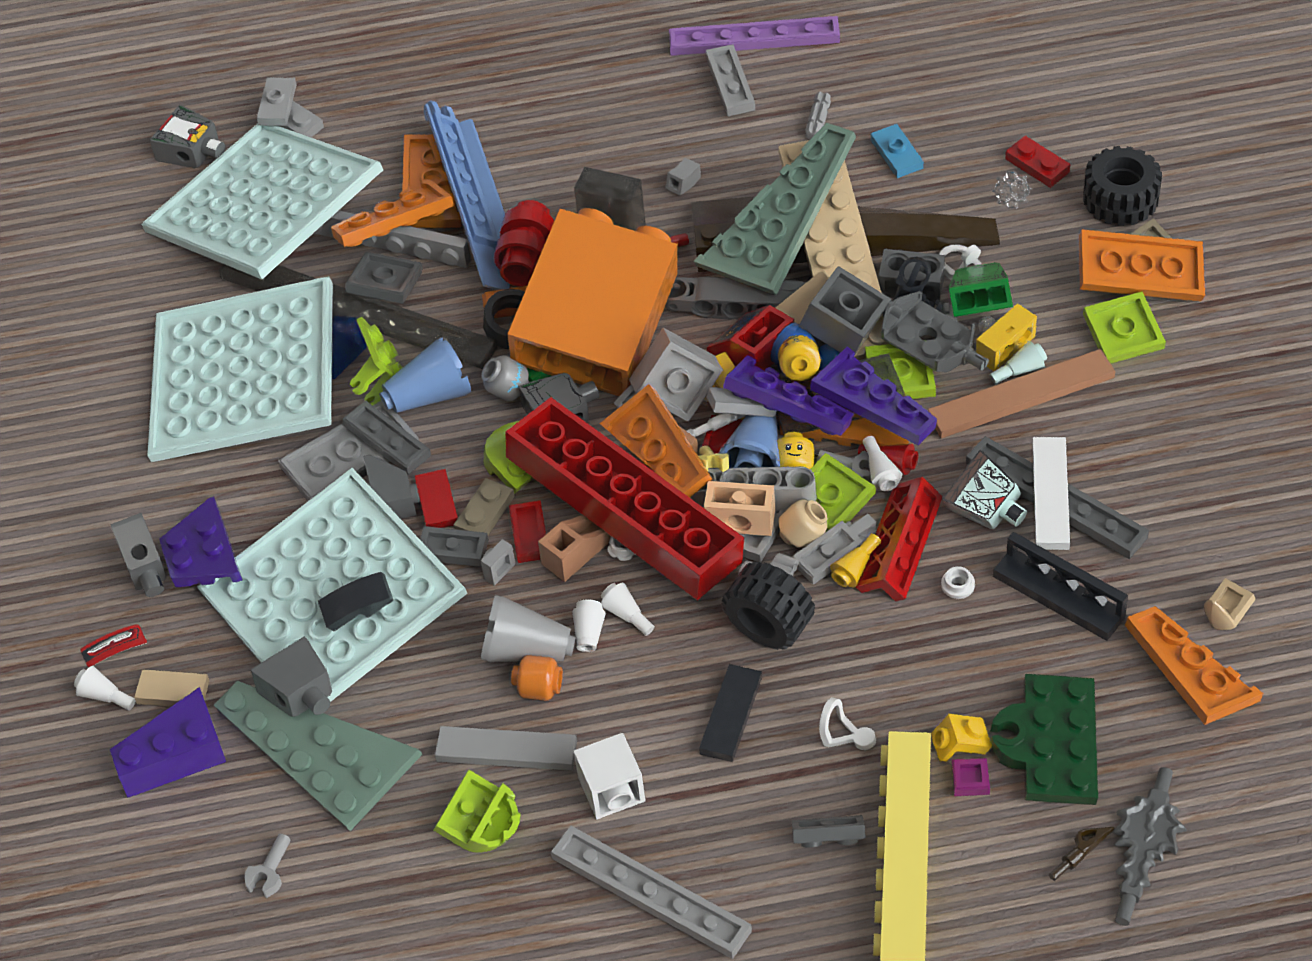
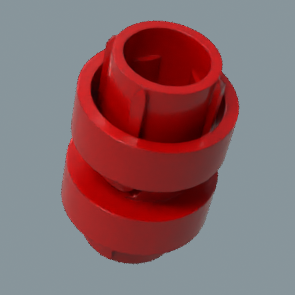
[494,200,554,286]

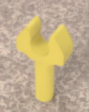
[698,446,729,472]

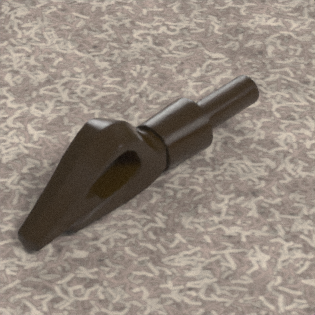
[1049,826,1115,881]

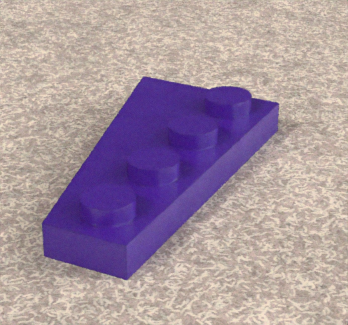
[810,347,937,446]
[723,355,854,436]

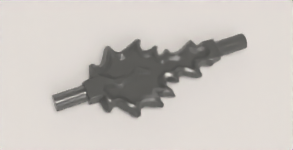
[1112,767,1187,926]

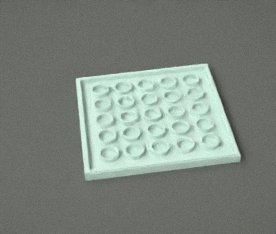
[141,123,383,279]
[147,276,333,462]
[197,468,468,702]

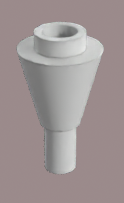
[863,436,902,491]
[601,582,655,636]
[74,666,136,711]

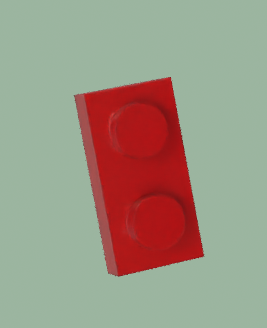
[1005,135,1071,188]

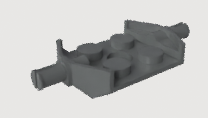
[881,291,989,372]

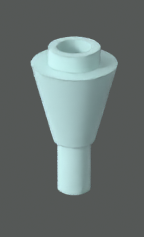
[989,341,1047,385]

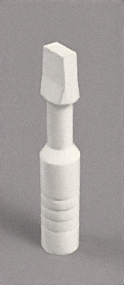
[687,413,746,438]

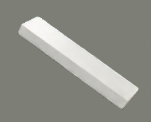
[1032,437,1070,550]

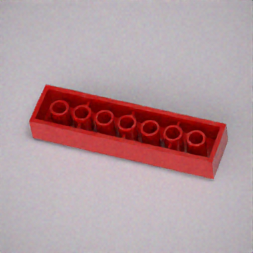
[505,397,745,601]

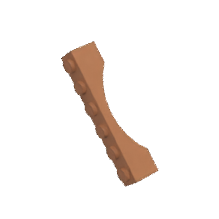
[538,426,698,582]

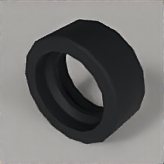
[483,289,525,349]

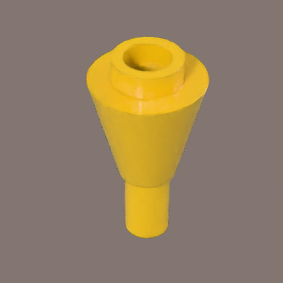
[830,533,881,588]

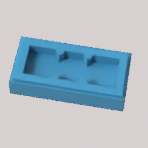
[871,124,924,178]

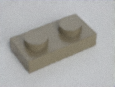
[454,478,515,535]

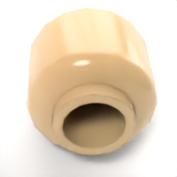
[779,499,828,548]

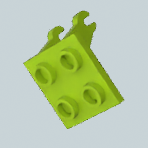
[350,317,403,406]

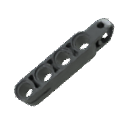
[665,276,805,320]

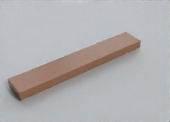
[928,349,1115,439]

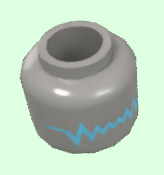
[481,355,529,402]

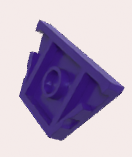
[159,496,243,587]

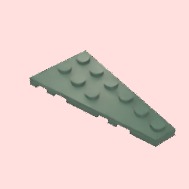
[693,123,856,295]
[214,681,423,831]

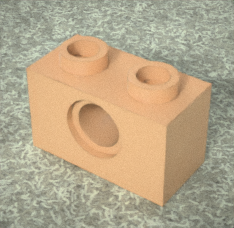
[704,481,776,536]

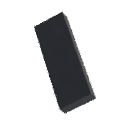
[699,664,762,762]

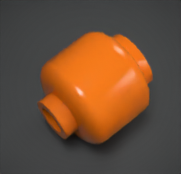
[511,655,563,701]

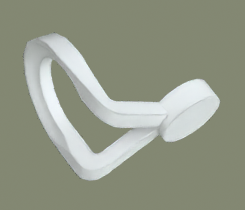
[939,245,982,280]
[819,697,876,750]

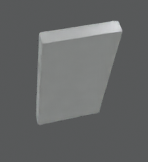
[278,401,419,501]

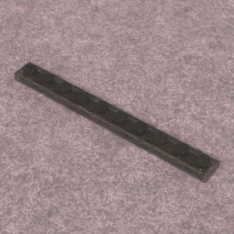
[219,264,498,369]

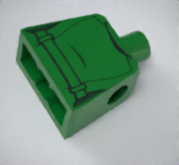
[949,262,1013,317]

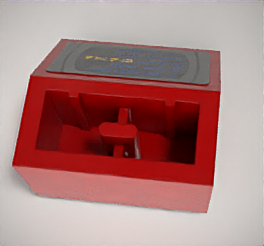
[706,305,794,371]

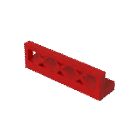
[856,477,943,602]

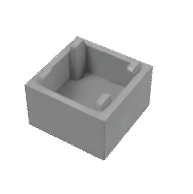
[629,328,723,422]

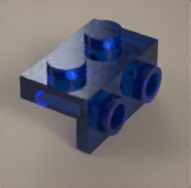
[332,316,367,379]

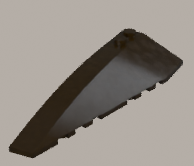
[691,197,1000,272]

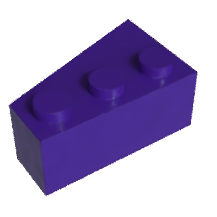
[110,687,226,798]

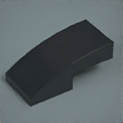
[318,572,394,632]

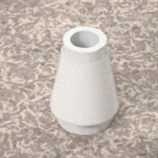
[572,600,606,652]

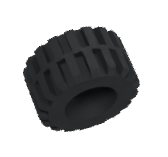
[1083,146,1162,226]
[722,562,815,650]

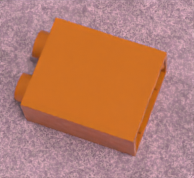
[508,208,678,396]

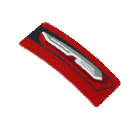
[80,624,147,668]

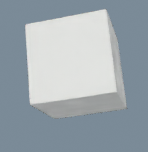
[574,733,645,820]

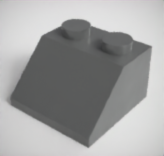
[799,266,891,356]

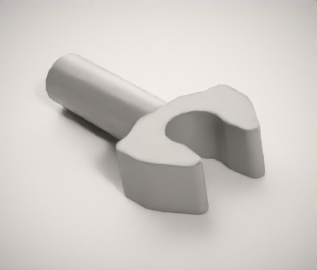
[817,450,871,483]
[245,834,291,898]

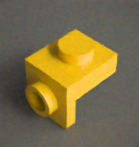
[931,714,992,762]

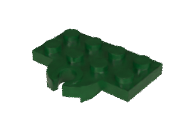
[990,674,1098,805]

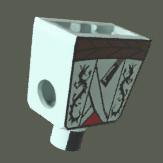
[942,450,1027,529]

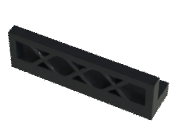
[993,532,1128,641]

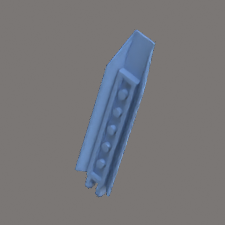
[423,100,510,290]

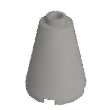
[481,595,576,662]

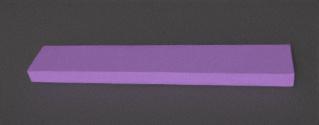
[669,16,840,56]

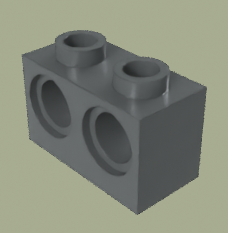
[879,249,945,302]

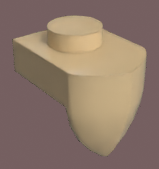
[1204,578,1256,630]

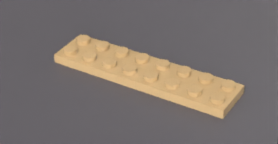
[778,140,890,360]

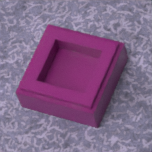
[952,758,990,796]

